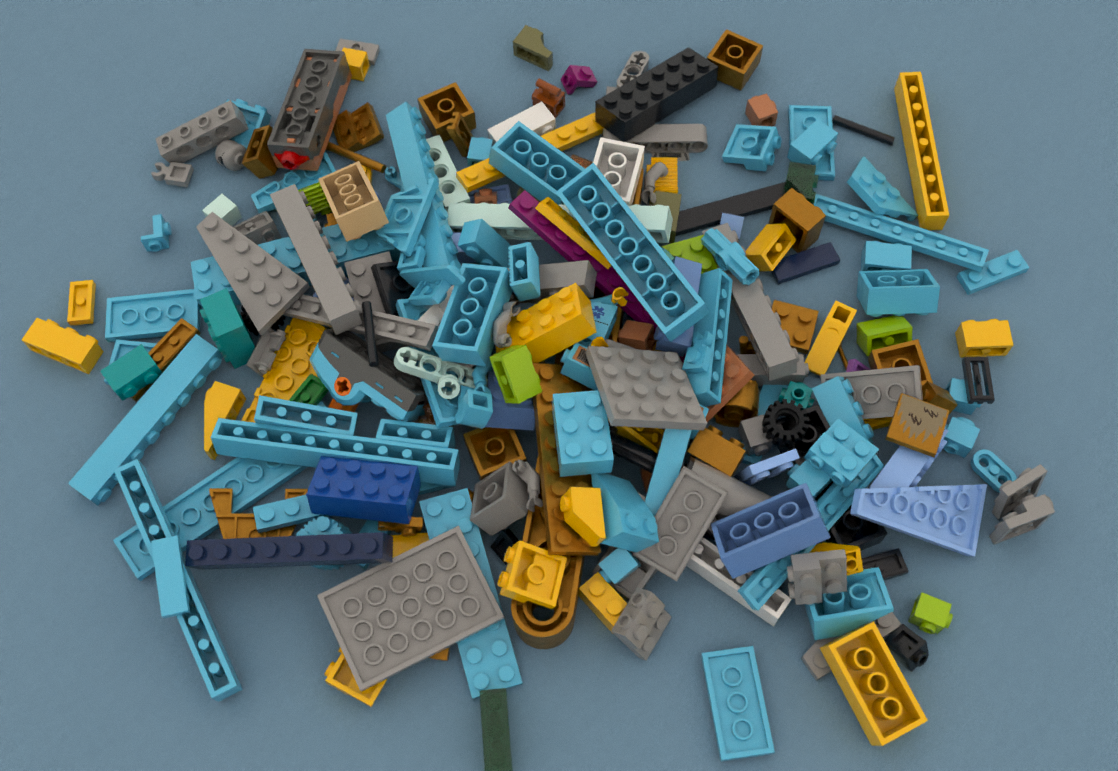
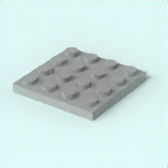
[585,346,708,430]

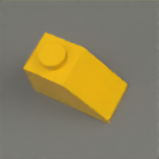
[560,487,606,547]

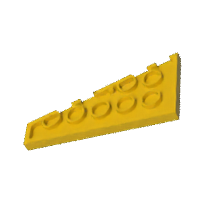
[241,318,326,423]

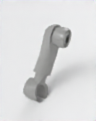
[641,162,668,205]
[493,301,521,348]
[512,460,543,512]

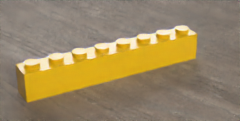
[894,72,949,230]

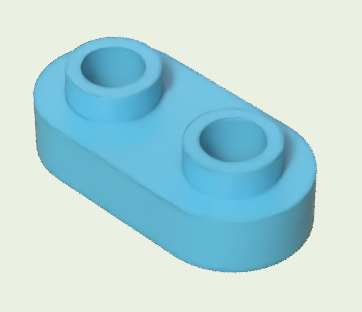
[970,449,1017,493]

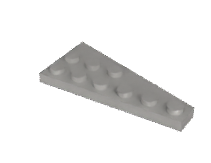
[196,212,310,336]

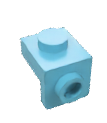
[141,214,172,252]

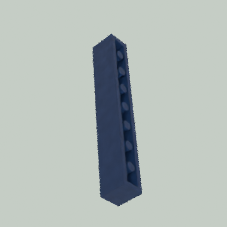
[185,532,393,570]

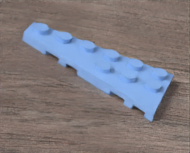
[850,484,987,557]

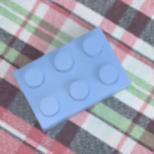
[733,449,800,486]

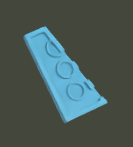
[251,151,336,214]

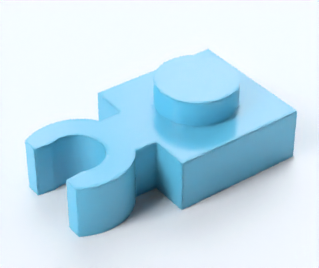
[397,234,426,272]
[682,331,714,374]

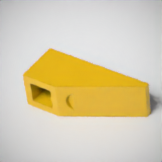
[804,301,857,376]

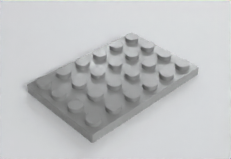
[317,526,504,692]

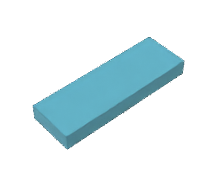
[151,535,190,618]

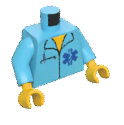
[573,287,629,348]

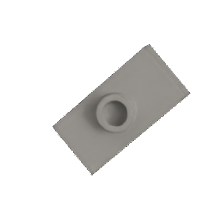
[335,39,380,65]

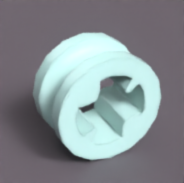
[438,374,460,399]

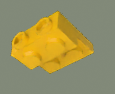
[497,540,567,609]
[324,647,388,708]

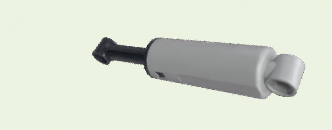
[608,422,772,520]

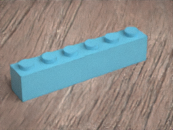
[686,268,733,407]

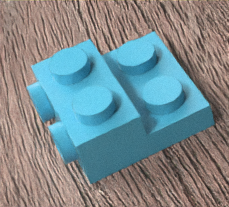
[227,99,272,149]
[722,124,782,171]
[806,419,879,488]

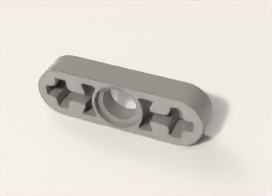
[616,51,649,89]

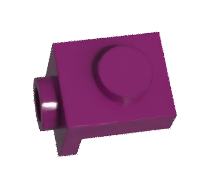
[561,65,597,95]

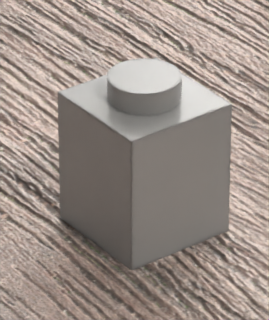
[738,415,773,456]

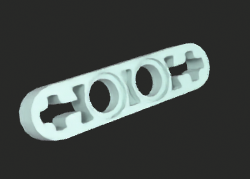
[394,347,487,388]

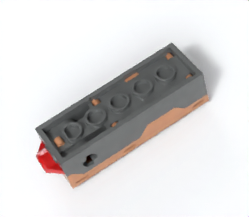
[267,49,352,171]

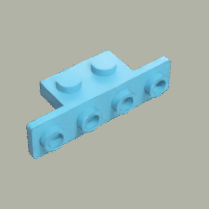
[399,264,466,306]

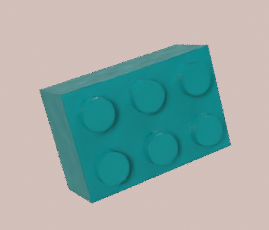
[199,288,256,369]

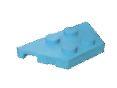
[847,156,918,222]
[376,178,439,256]

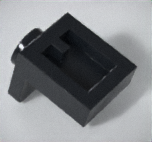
[885,624,929,672]

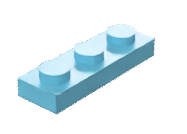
[956,250,1029,295]

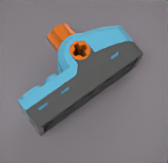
[309,329,430,422]

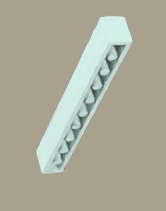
[447,202,673,243]

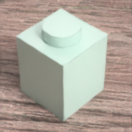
[202,194,242,226]

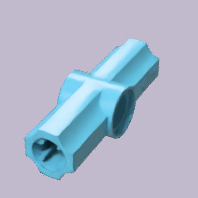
[701,228,759,285]

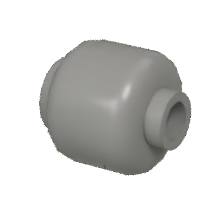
[215,139,247,171]

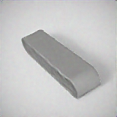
[603,124,708,154]

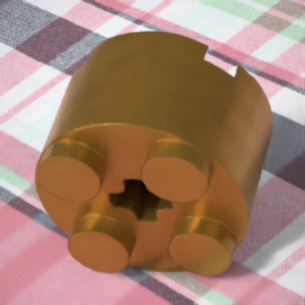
[711,380,760,427]

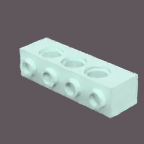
[426,135,471,212]

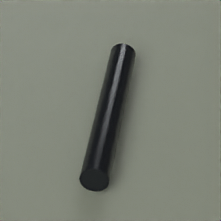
[832,115,895,146]
[362,301,379,367]

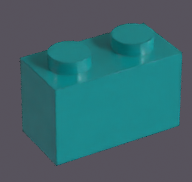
[100,344,163,401]

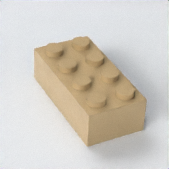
[318,161,389,242]

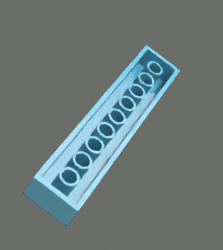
[191,224,401,309]

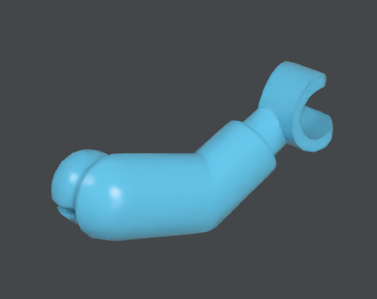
[385,166,404,192]
[472,358,493,394]

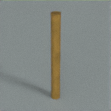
[326,141,387,173]

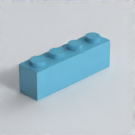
[254,395,358,436]

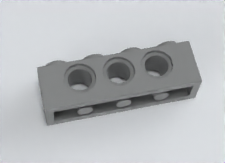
[155,100,249,163]

